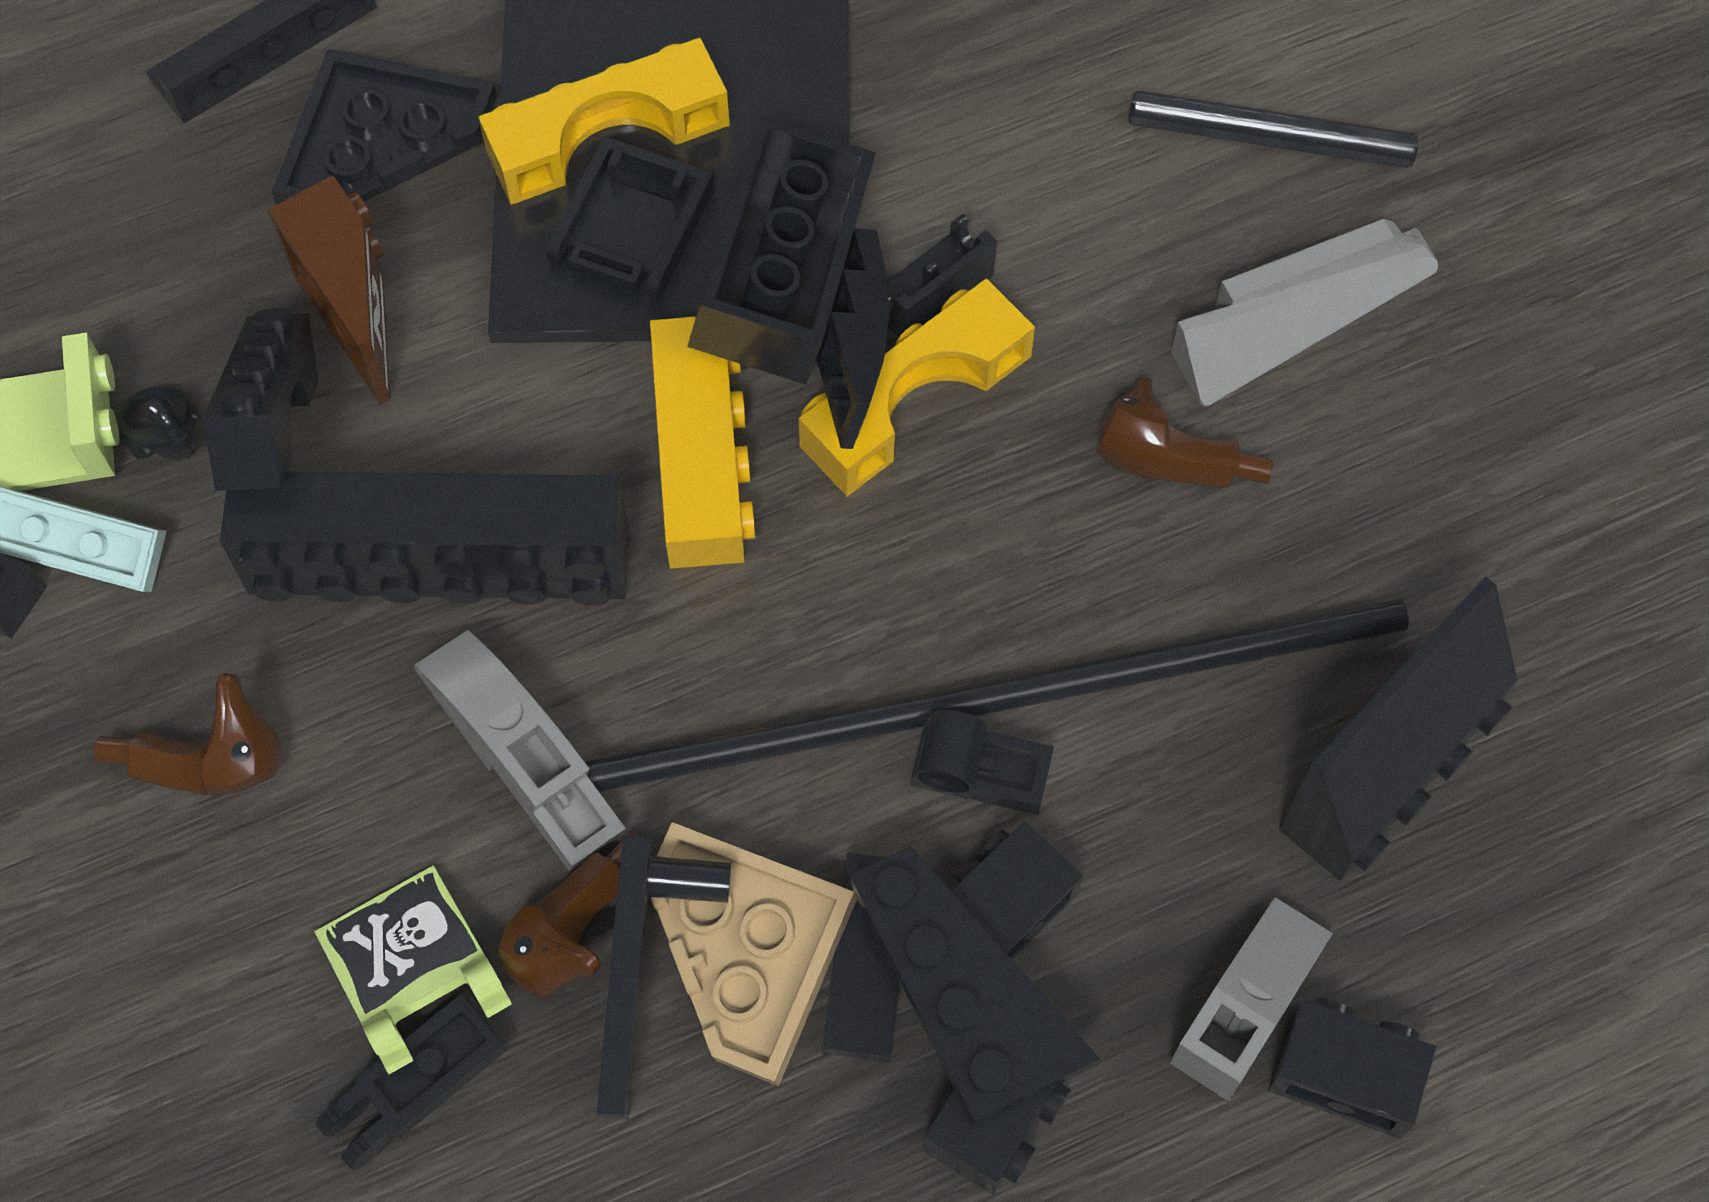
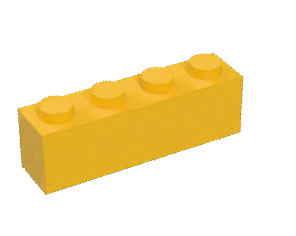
[650,317,755,569]

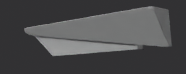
[1171,219,1438,406]

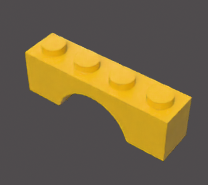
[478,38,730,205]
[798,278,1035,497]

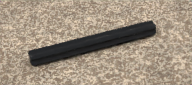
[1128,91,1419,168]

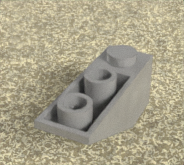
[1170,897,1333,1102]

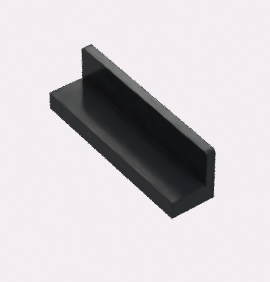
[147,0,377,124]

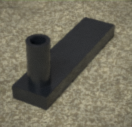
[597,836,732,1120]

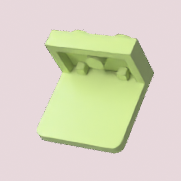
[0,332,119,491]

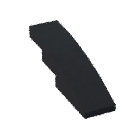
[816,228,889,449]

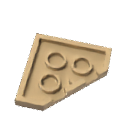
[650,822,857,1086]

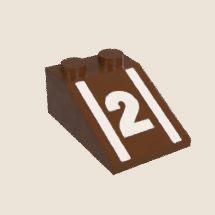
[268,175,391,405]

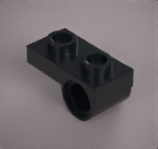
[911,709,1054,815]

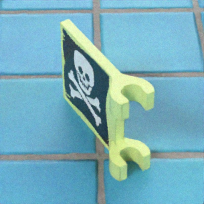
[314,865,512,1074]

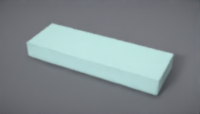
[0,486,167,592]

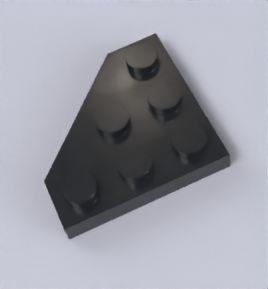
[272,49,497,205]

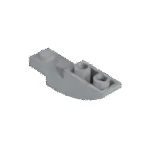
[414,630,626,871]

